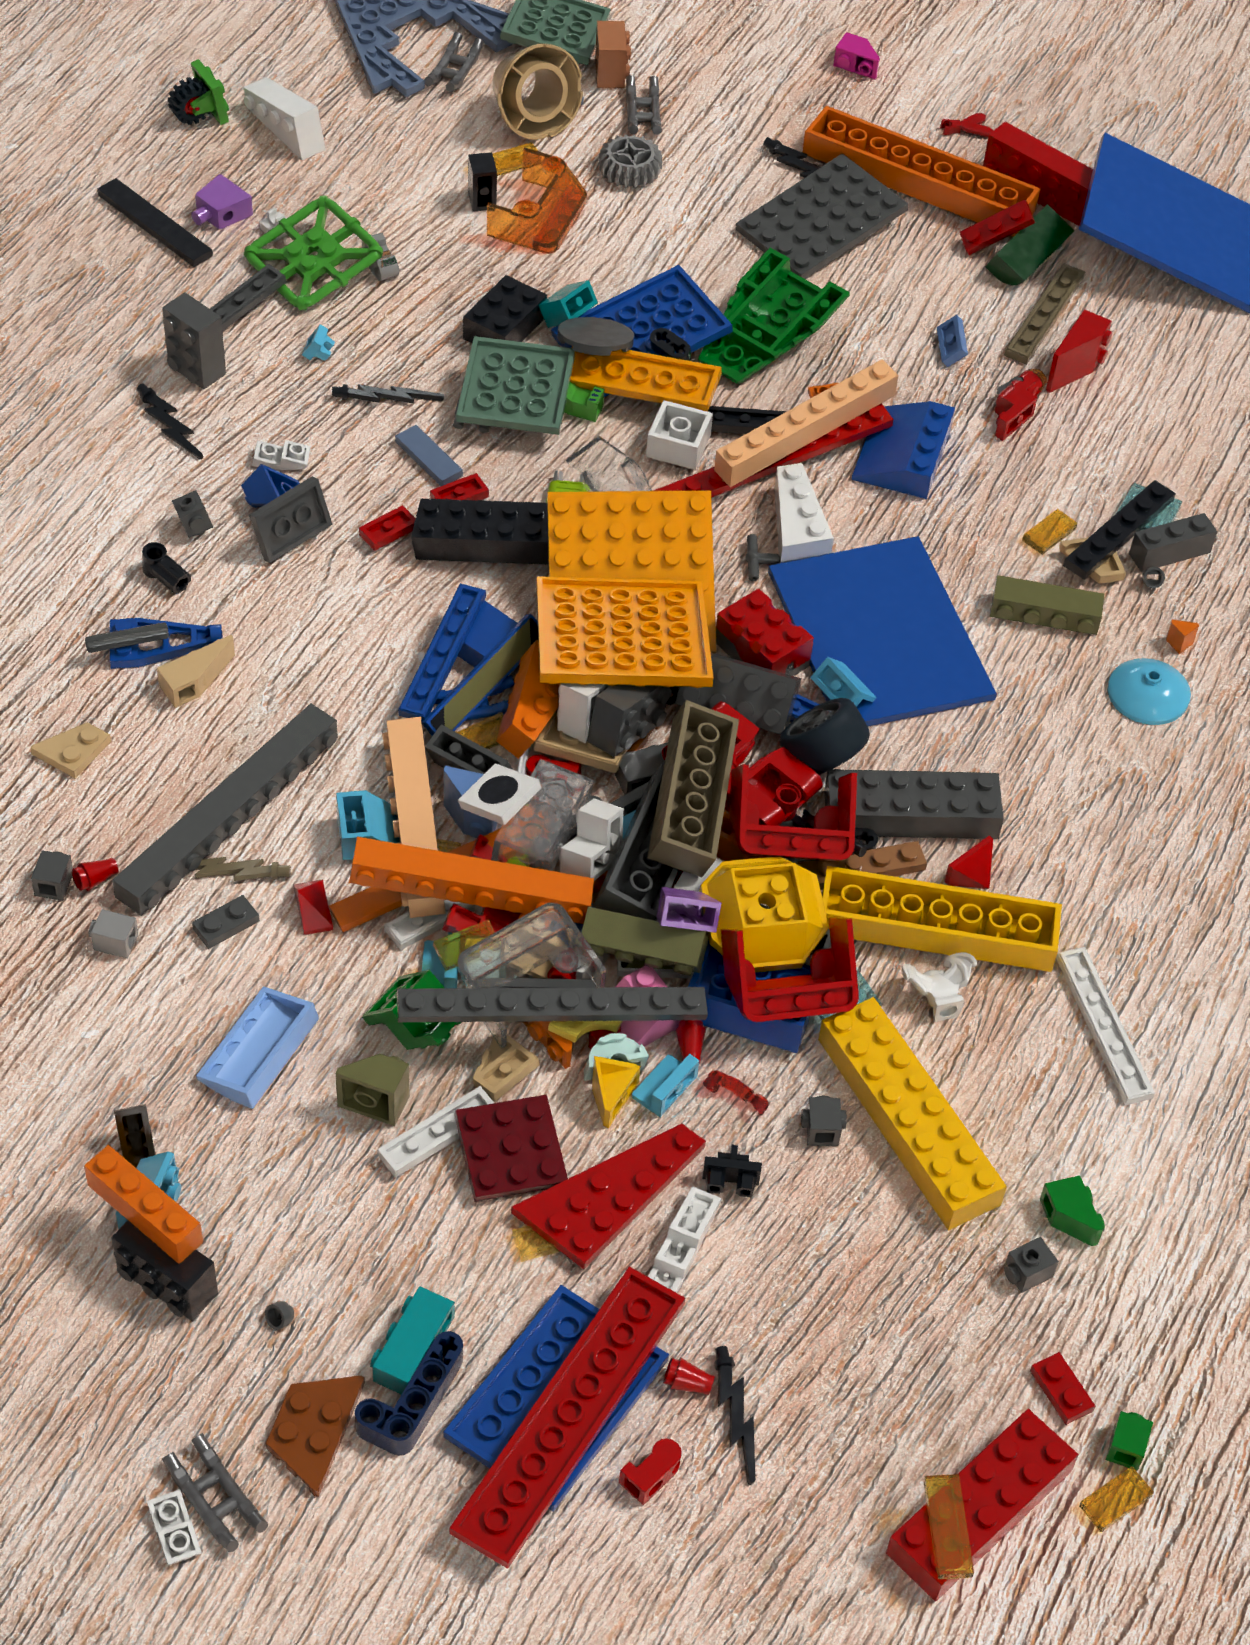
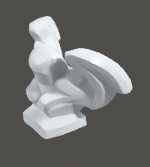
[901,952,977,1022]

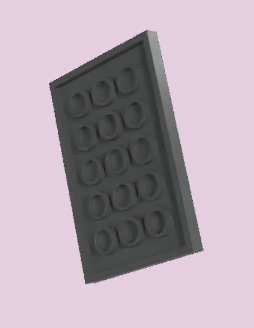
[736,153,908,279]

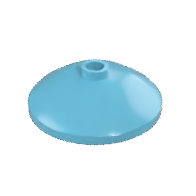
[1108,658,1191,725]

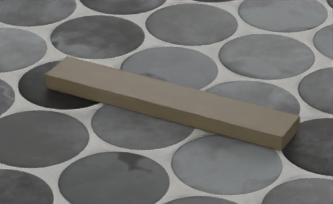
[1004,263,1086,365]

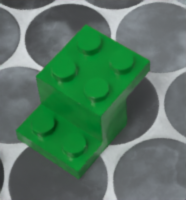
[362,969,462,1050]

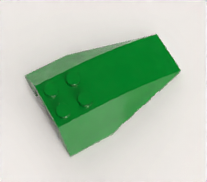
[698,247,850,385]

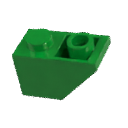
[1040,1175,1105,1246]

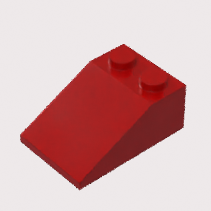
[1046,309,1113,393]

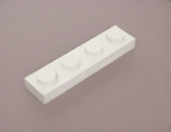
[377,1086,494,1178]

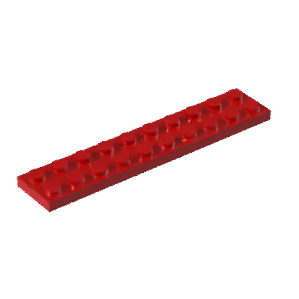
[449,1266,686,1569]

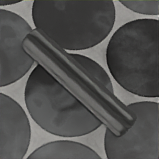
[85,622,169,653]

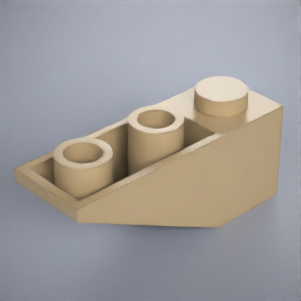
[157,635,235,708]

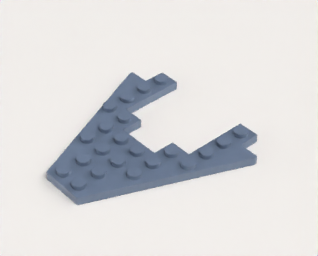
[334,0,513,97]

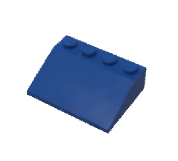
[851,401,955,499]
[688,940,811,1053]

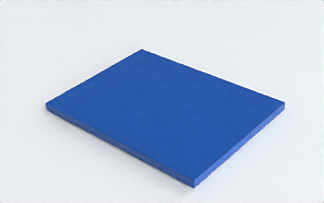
[1079,132,1250,313]
[768,536,997,727]

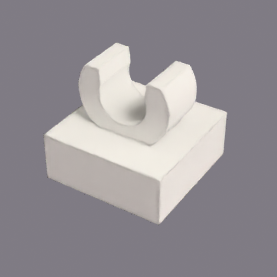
[259,208,294,242]

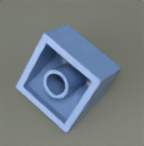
[443,766,497,838]

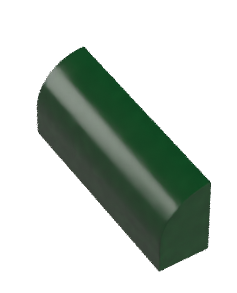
[985,204,1075,285]

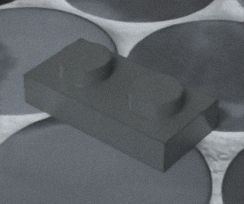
[192,895,260,949]

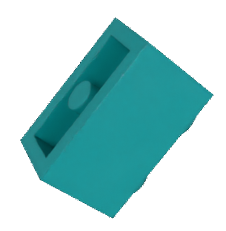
[539,280,598,328]

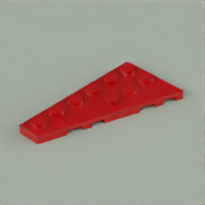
[511,1123,706,1269]

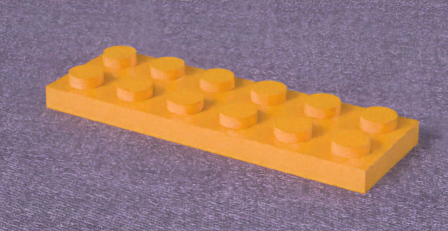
[570,346,722,412]

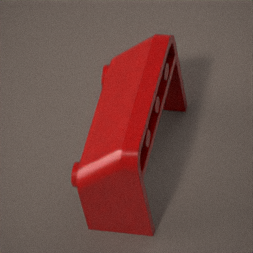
[730,764,857,861]
[720,917,859,1022]

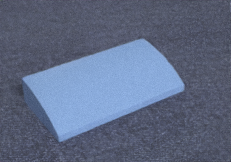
[196,986,319,1109]

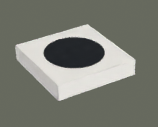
[458,763,541,826]

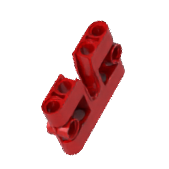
[662,701,823,826]

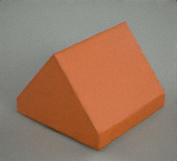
[1166,620,1199,654]

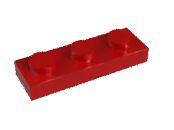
[959,199,1035,255]

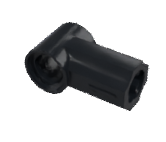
[142,542,191,594]

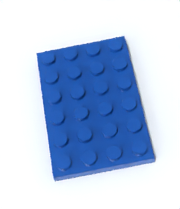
[551,265,733,397]
[443,1285,669,1512]

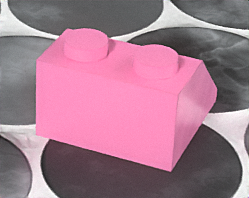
[615,966,681,1046]

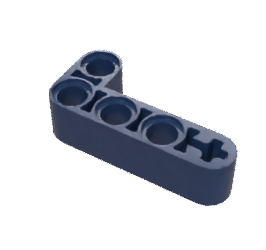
[355,1331,463,1456]

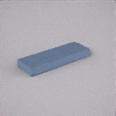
[395,425,463,486]

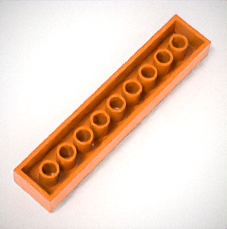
[802,105,1040,237]

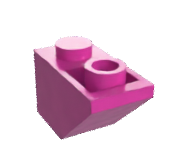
[833,32,880,80]

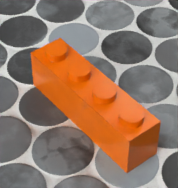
[84,1144,203,1264]

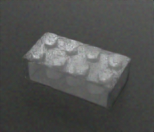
[491,759,594,871]

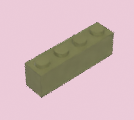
[990,575,1104,635]
[579,907,709,976]

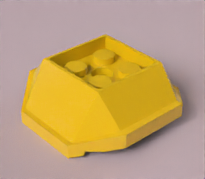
[699,856,829,973]

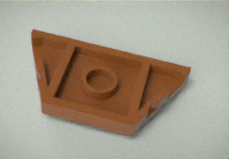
[266,1376,365,1497]

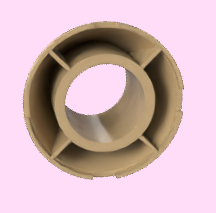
[492,44,583,140]

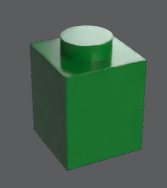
[1105,1411,1153,1471]

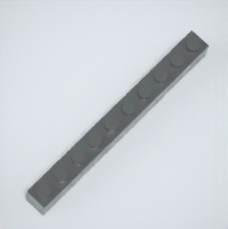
[112,703,338,916]

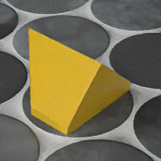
[592,1056,641,1128]

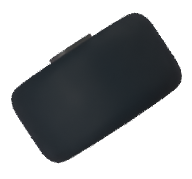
[780,698,870,775]

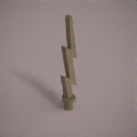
[195,857,291,881]

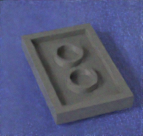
[249,476,333,563]

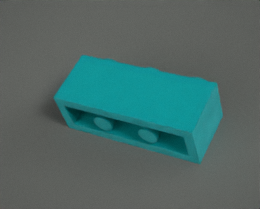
[370,1286,455,1395]

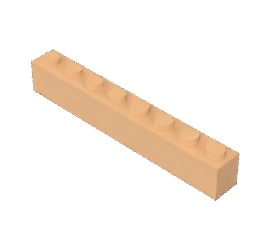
[714,359,899,487]
[382,717,446,918]

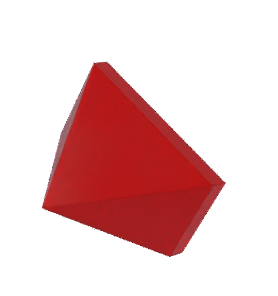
[944,836,993,889]
[293,879,334,935]

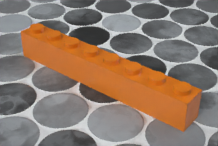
[349,836,594,924]

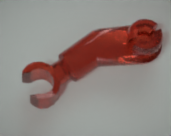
[703,1070,769,1116]

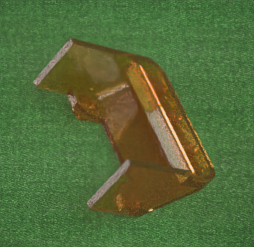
[487,148,587,254]

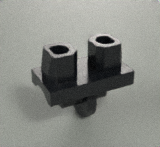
[702,1144,762,1198]

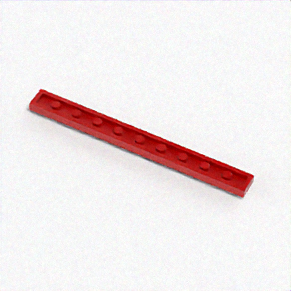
[653,403,894,498]

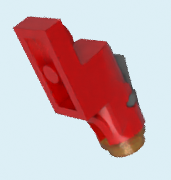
[995,368,1047,441]

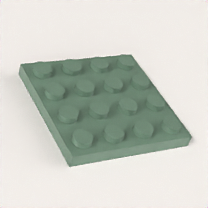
[500,0,611,65]
[456,336,575,435]

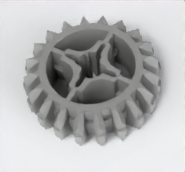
[598,134,662,189]

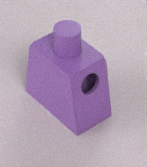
[191,174,253,229]
[656,887,722,933]

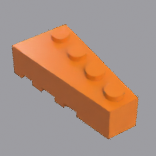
[496,640,560,759]

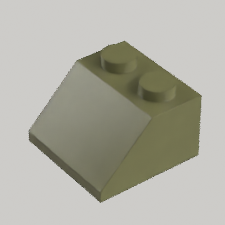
[335,1054,410,1127]

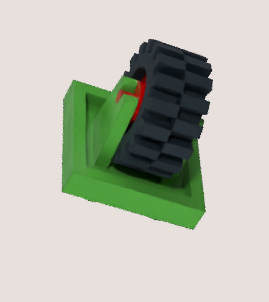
[168,59,229,125]

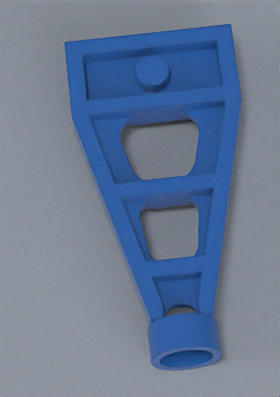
[110,618,223,669]

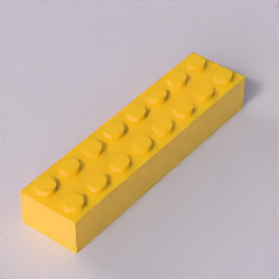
[822,866,1062,972]
[818,997,1007,1231]

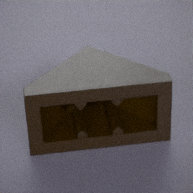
[114,1104,155,1168]

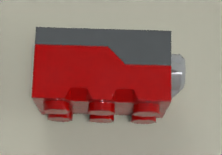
[716,588,814,676]

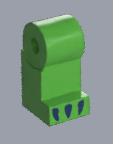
[564,382,604,422]

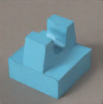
[302,324,335,361]

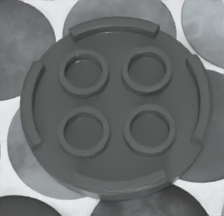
[557,317,634,356]

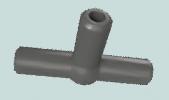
[746,534,780,581]

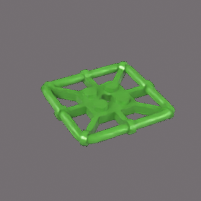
[244,195,383,310]

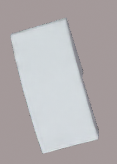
[252,440,311,470]
[147,1489,202,1566]

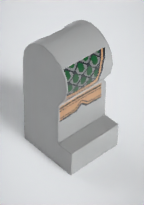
[362,233,399,281]

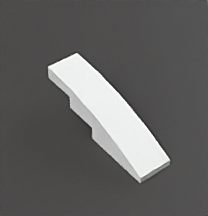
[648,1186,721,1293]

